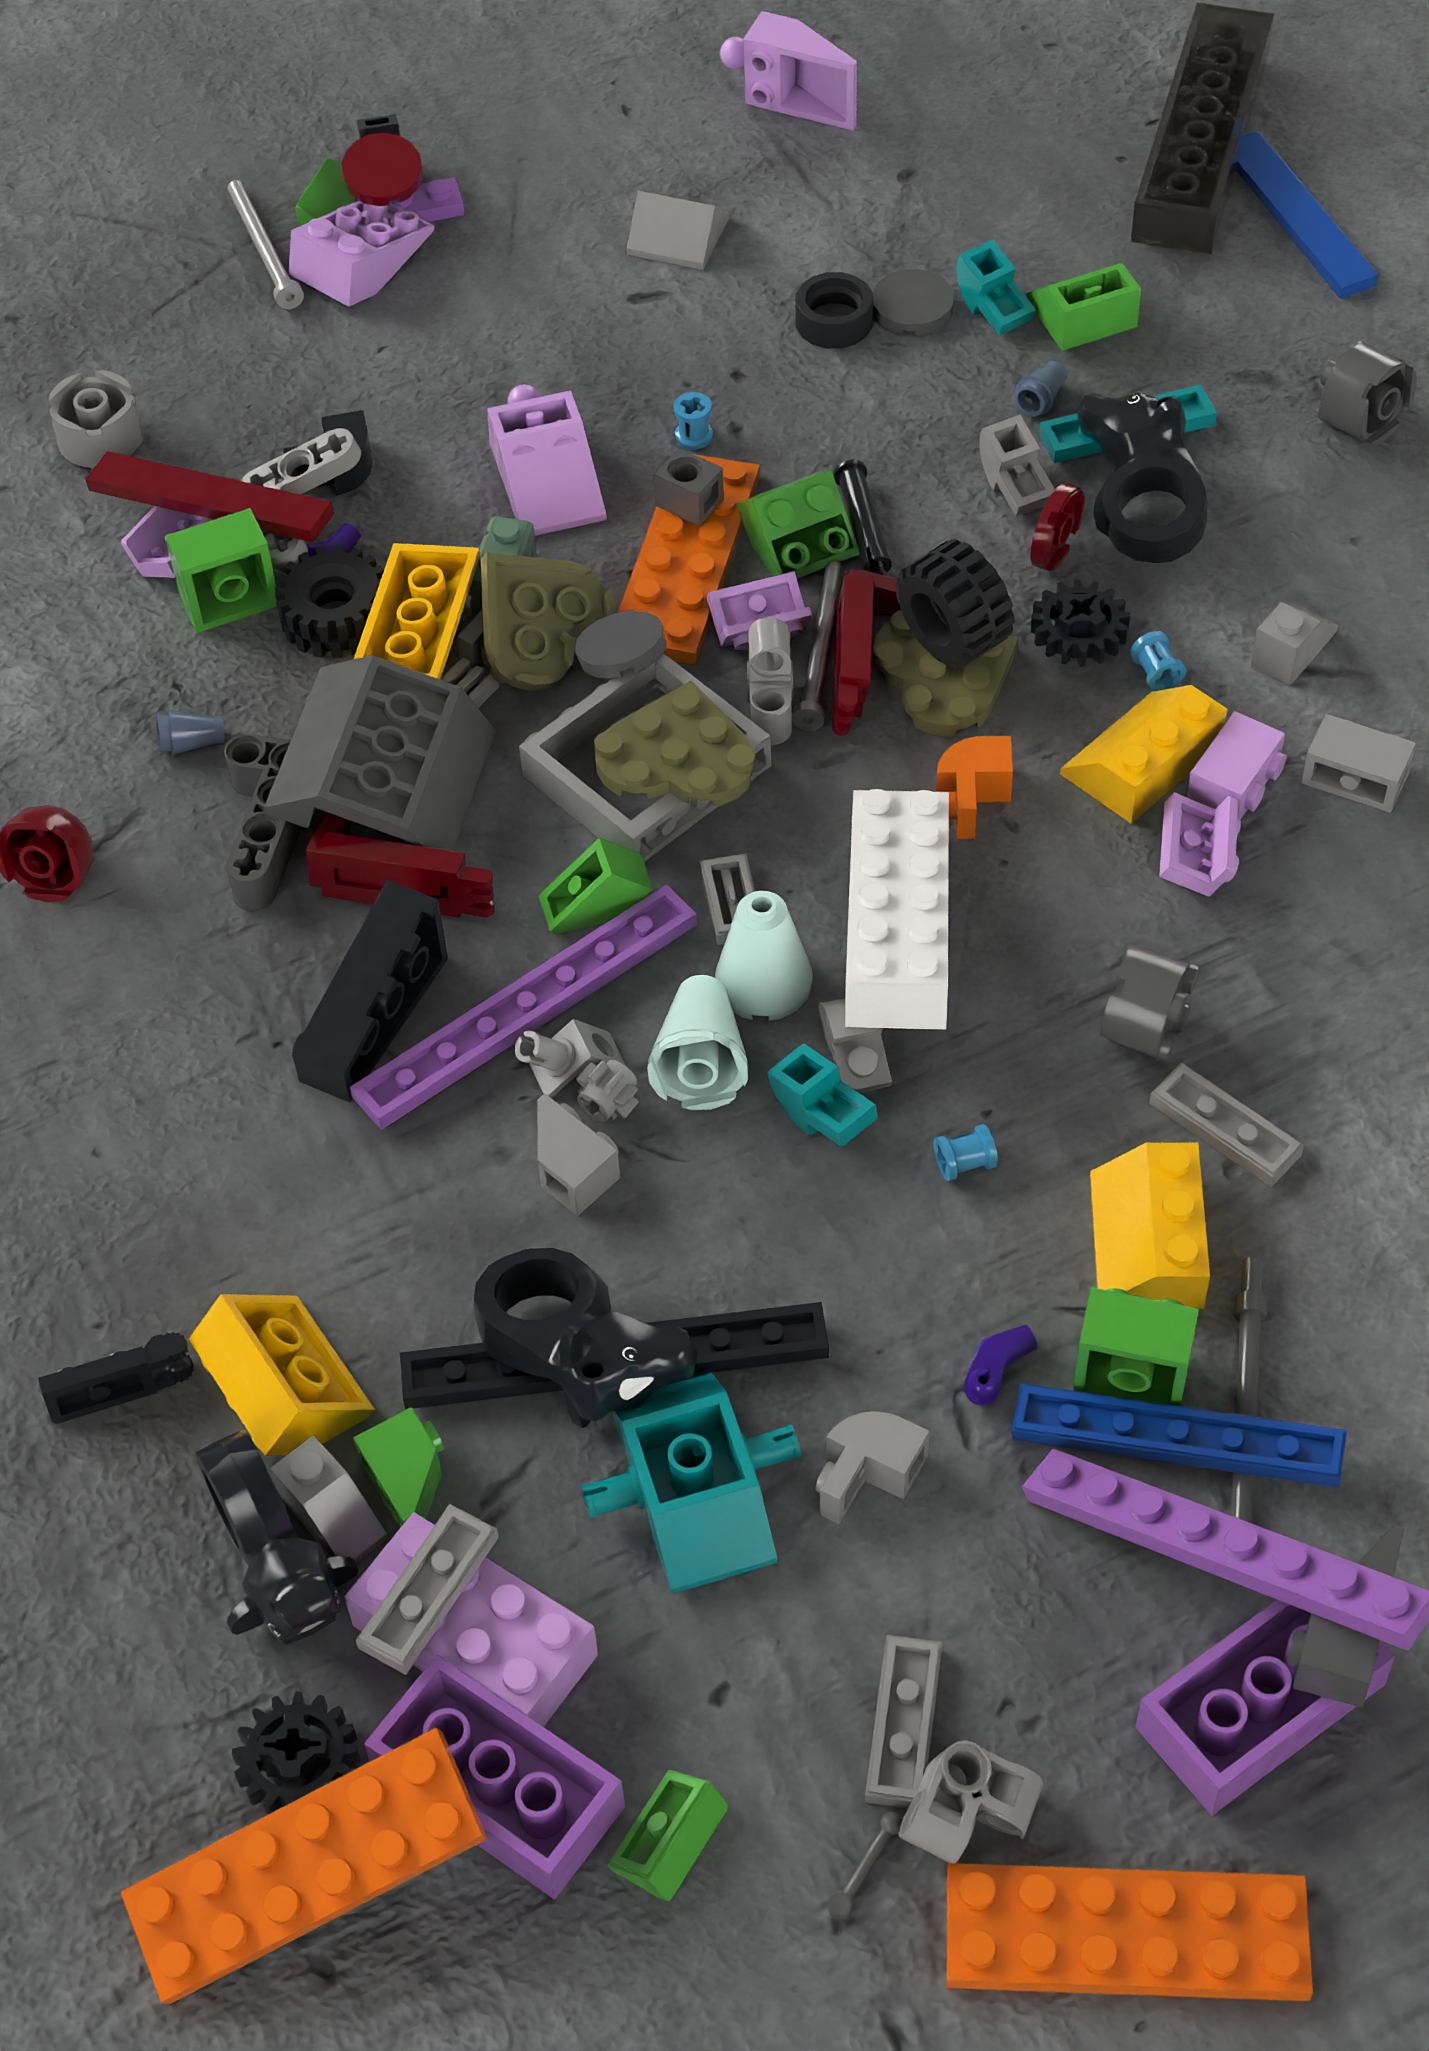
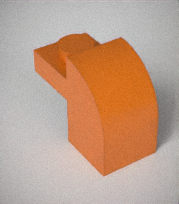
[936,736,1013,839]

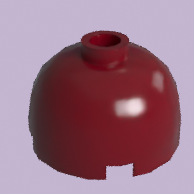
[0,805,93,902]

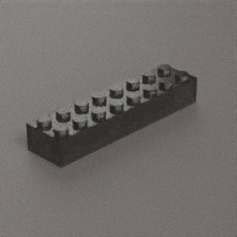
[1131,2,1274,255]

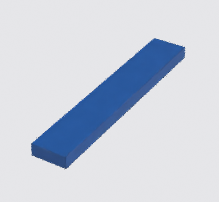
[1222,130,1378,299]
[1011,1383,1347,1488]

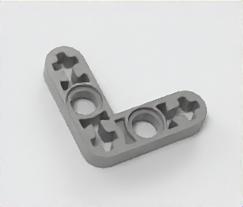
[241,428,361,571]

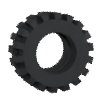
[896,539,1015,668]

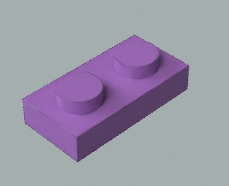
[389,177,465,222]

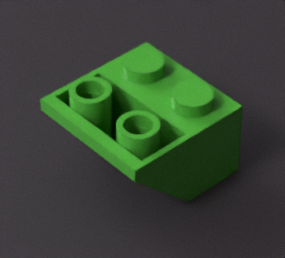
[1026,263,1141,351]
[736,470,860,579]

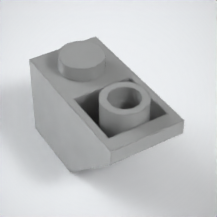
[537,1093,620,1216]

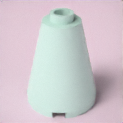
[715,891,813,1021]
[647,975,749,1110]

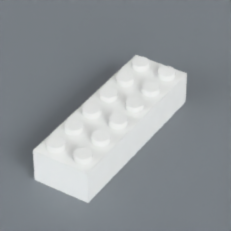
[845,789,949,1030]

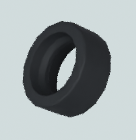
[795,272,873,349]

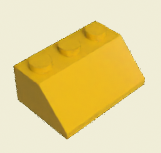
[1060,685,1228,824]
[1090,1142,1210,1309]
[188,1294,375,1456]

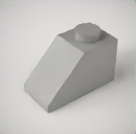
[1251,602,1338,686]
[269,1436,388,1563]

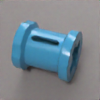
[673,392,713,450]
[1130,631,1187,691]
[933,1124,998,1181]

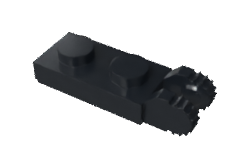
[38,1331,194,1424]

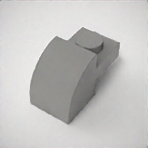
[979,415,1055,517]
[818,998,892,1093]

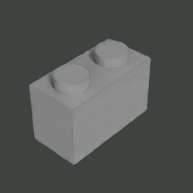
[1301,714,1416,813]

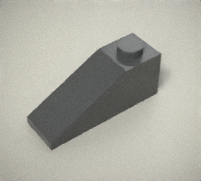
[1286,1526,1404,1708]

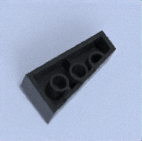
[292,880,448,1103]

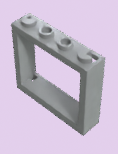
[519,653,771,862]

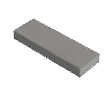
[1149,1062,1304,1187]
[356,1504,499,1675]
[865,1635,943,1809]

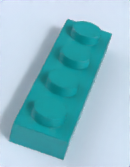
[1039,384,1217,464]

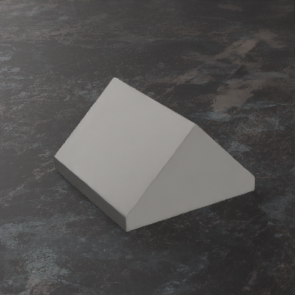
[626,191,729,270]

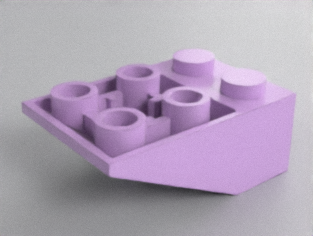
[289,201,434,307]

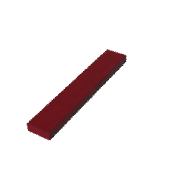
[85,451,335,543]

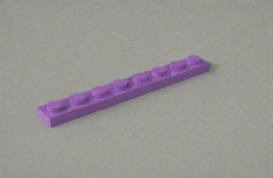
[350,884,697,1130]
[1022,1449,1429,1651]

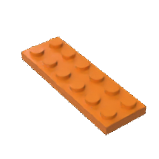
[618,454,760,665]
[120,1728,488,2005]
[946,1863,1313,2001]

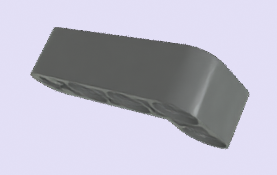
[224,734,302,911]

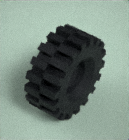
[275,546,384,658]

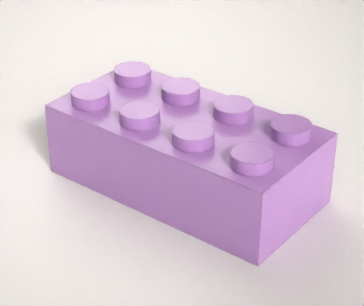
[344,1512,598,1727]

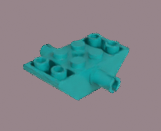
[581,1373,801,1594]

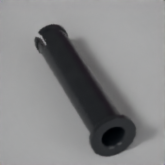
[833,459,892,575]

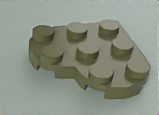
[481,552,616,691]
[873,610,1019,737]
[594,680,755,806]

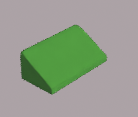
[296,157,359,226]
[607,1769,728,1901]

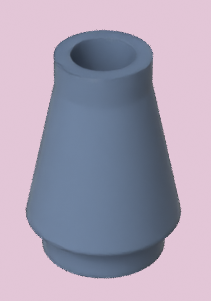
[1014,361,1067,417]
[156,710,225,756]

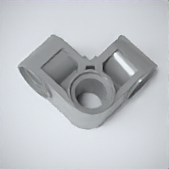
[747,617,794,745]
[899,1741,1044,1864]

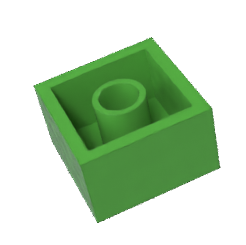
[165,508,277,634]
[1073,1287,1199,1406]

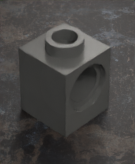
[653,448,724,526]

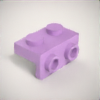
[121,506,213,578]
[707,572,812,650]
[1159,793,1241,897]

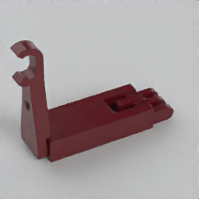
[832,569,901,736]
[306,812,495,918]

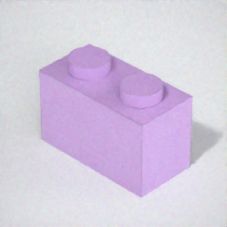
[1187,711,1287,820]

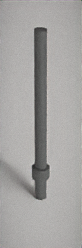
[1231,1257,1267,1524]

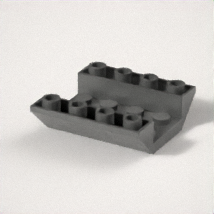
[263,655,496,851]

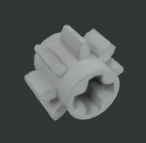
[576,1060,639,1122]

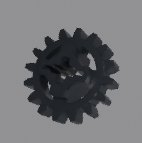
[1030,579,1130,667]
[232,1691,360,1815]

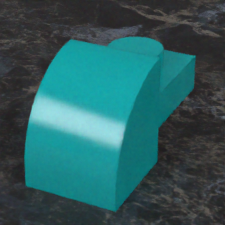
[956,239,1036,336]
[767,1043,878,1147]

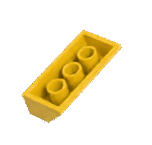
[353,543,481,680]

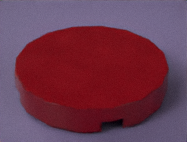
[341,133,423,207]
[1030,482,1085,571]

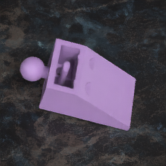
[720,11,857,131]
[487,384,607,536]

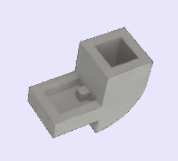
[815,1411,930,1524]

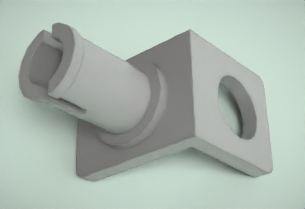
[515,1019,626,1098]

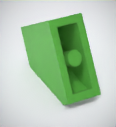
[538,837,654,934]
[353,1407,444,1529]

